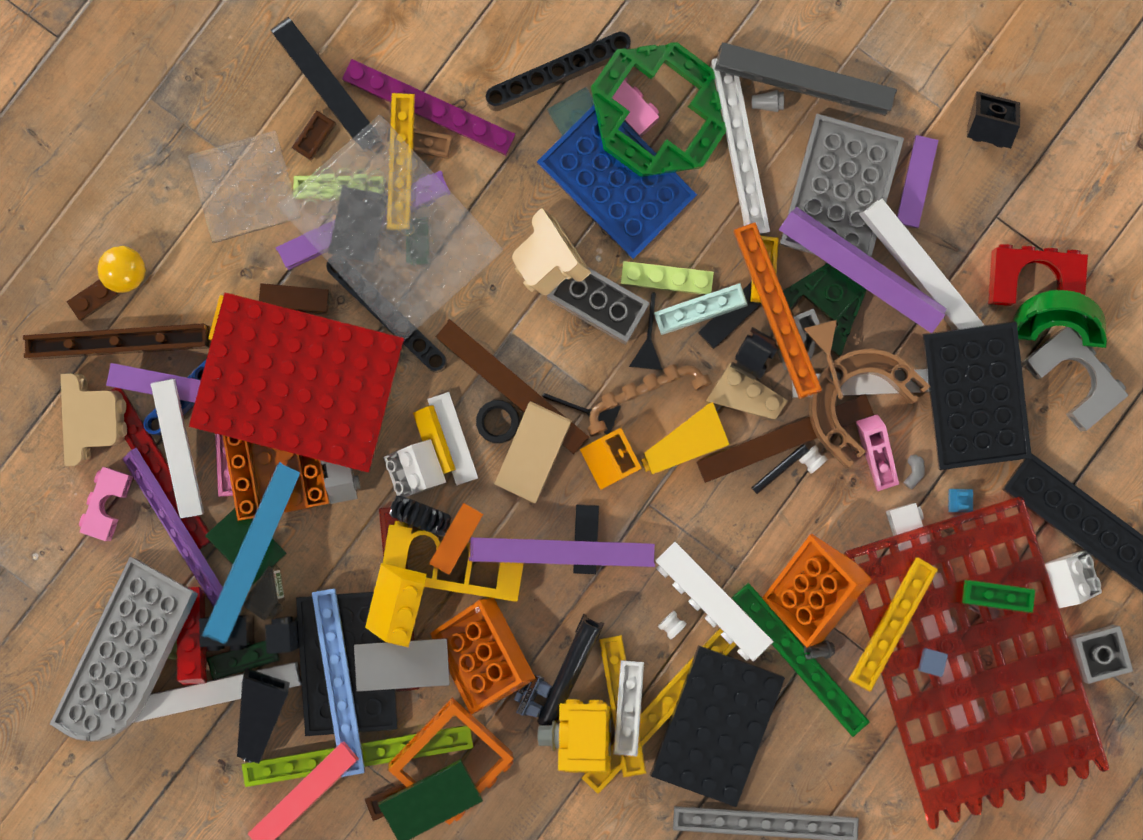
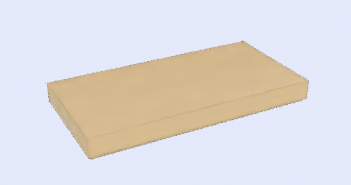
[495,401,572,503]

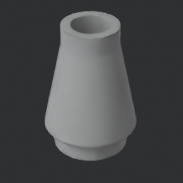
[752,90,784,112]

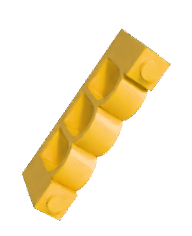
[383,521,524,602]

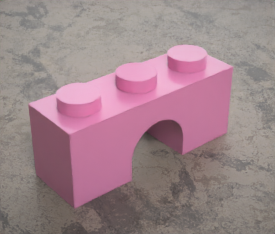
[79,467,133,541]

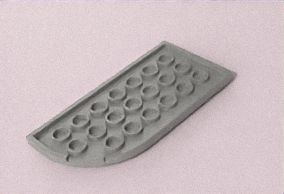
[50,557,198,741]

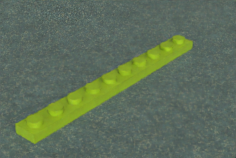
[241,725,474,787]

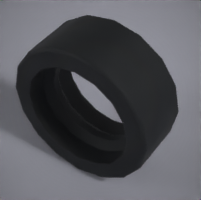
[476,400,519,444]

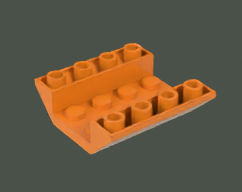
[222,435,329,521]

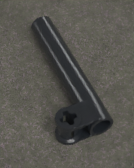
[537,613,604,725]

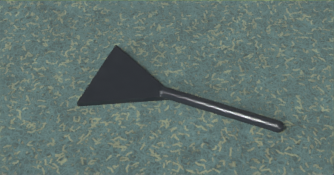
[629,292,663,370]
[542,393,621,435]

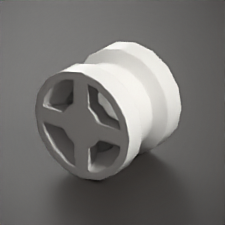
[799,445,828,474]
[658,611,687,640]

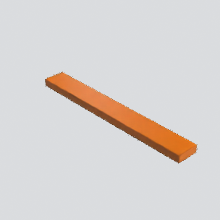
[734,222,822,400]

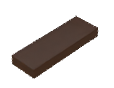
[259,283,329,313]

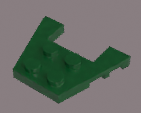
[783,263,867,356]

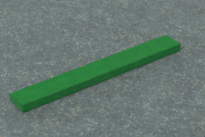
[731,583,870,737]

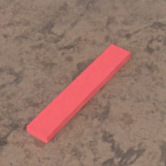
[248,742,359,840]

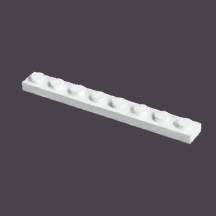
[711,58,770,235]

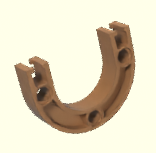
[809,349,930,468]

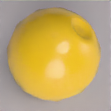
[97,246,146,293]

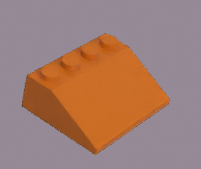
[762,534,872,648]
[430,598,536,715]

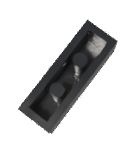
[265,616,299,654]

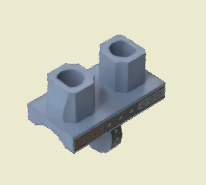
[514,675,552,717]

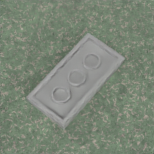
[354,638,450,691]

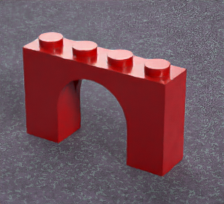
[988,244,1088,306]

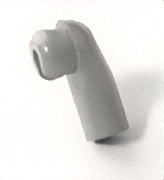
[903,454,925,490]

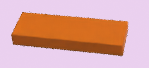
[429,503,483,575]

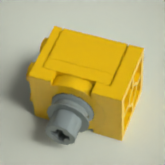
[538,699,612,773]

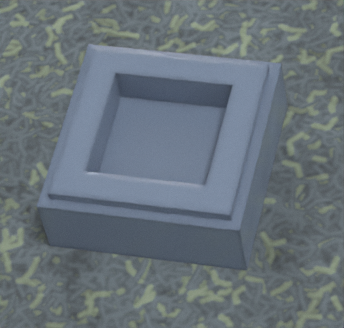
[918,648,948,677]

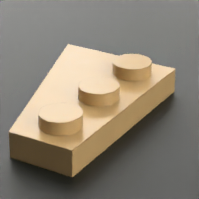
[705,363,788,420]

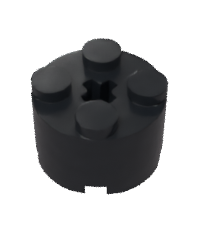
[730,327,779,380]

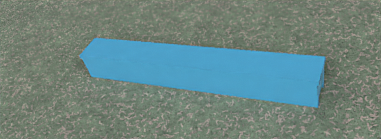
[202,462,301,644]

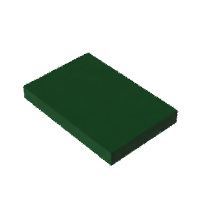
[205,508,287,586]

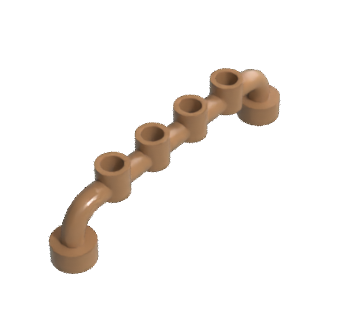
[587,364,712,437]

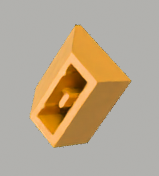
[580,428,642,490]

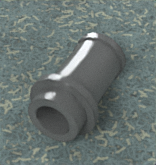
[804,640,835,660]

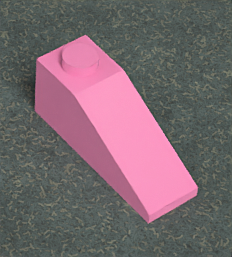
[856,414,899,491]

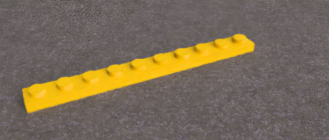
[581,628,736,794]

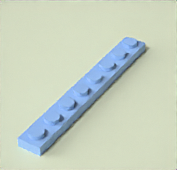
[312,588,365,777]

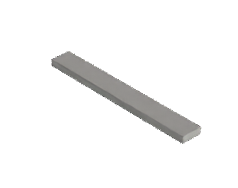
[673,806,859,840]

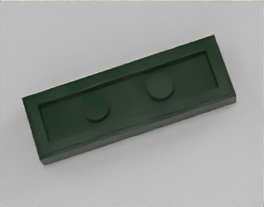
[207,640,280,680]

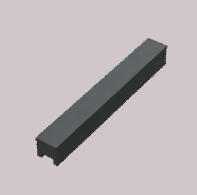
[714,42,897,116]

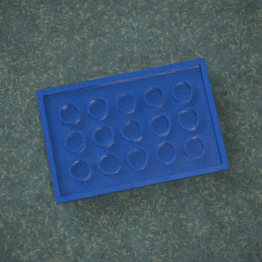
[536,105,697,259]

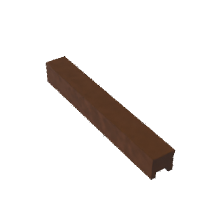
[435,319,589,455]
[23,323,210,360]

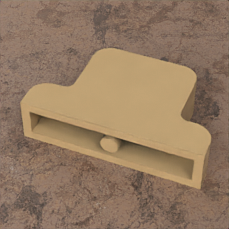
[512,208,591,295]
[60,374,127,466]

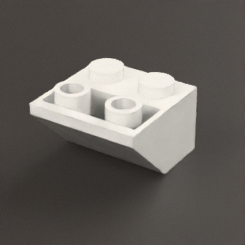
[383,439,446,497]
[1042,550,1102,609]

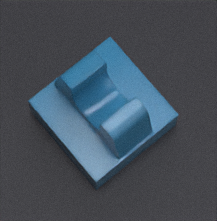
[948,489,973,512]

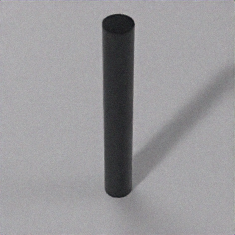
[751,444,809,494]

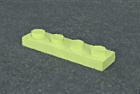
[621,261,714,295]

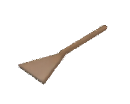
[804,320,843,400]

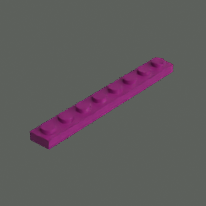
[342,59,516,156]

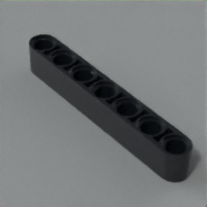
[270,17,382,153]
[485,32,631,111]
[326,256,447,373]

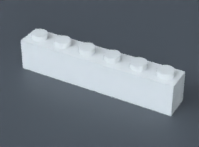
[656,542,773,662]

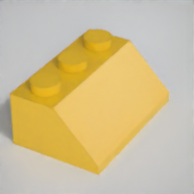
[365,563,426,647]

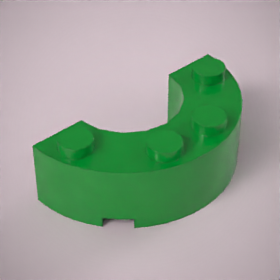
[1013,290,1107,348]

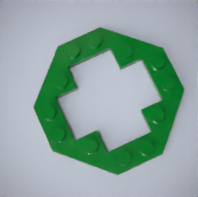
[591,42,726,177]

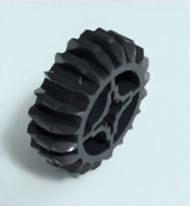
[389,495,451,536]

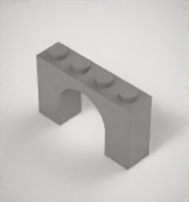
[1022,326,1129,432]

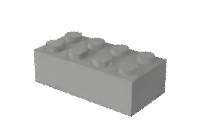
[547,267,649,345]

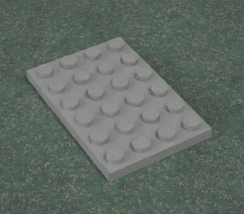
[779,114,904,257]

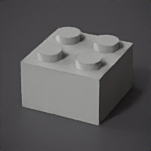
[1068,625,1133,684]

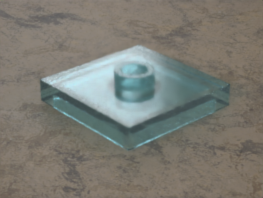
[547,87,594,136]

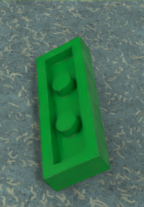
[962,580,1035,613]

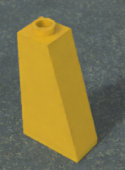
[641,402,729,475]

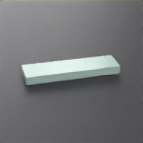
[654,283,748,335]

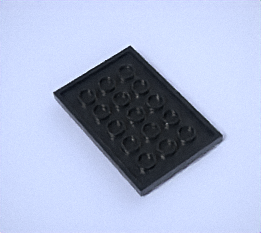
[923,321,1032,470]
[296,592,398,736]
[650,645,785,807]

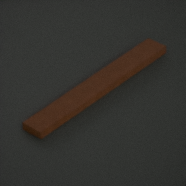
[696,394,874,483]

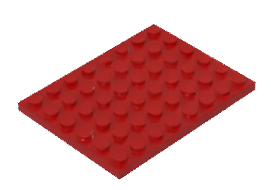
[189,292,404,473]

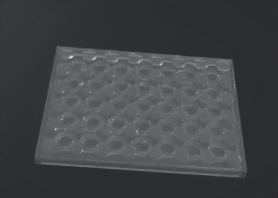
[277,114,504,340]

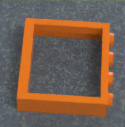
[388,697,514,825]

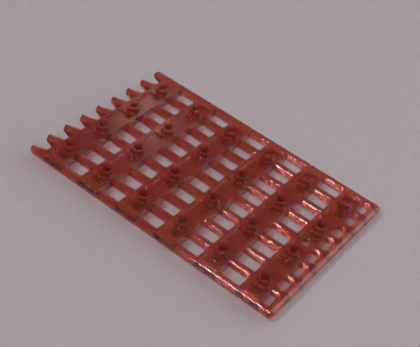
[844,496,1109,830]

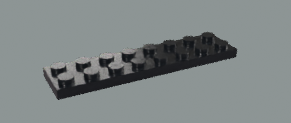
[1002,453,1143,593]

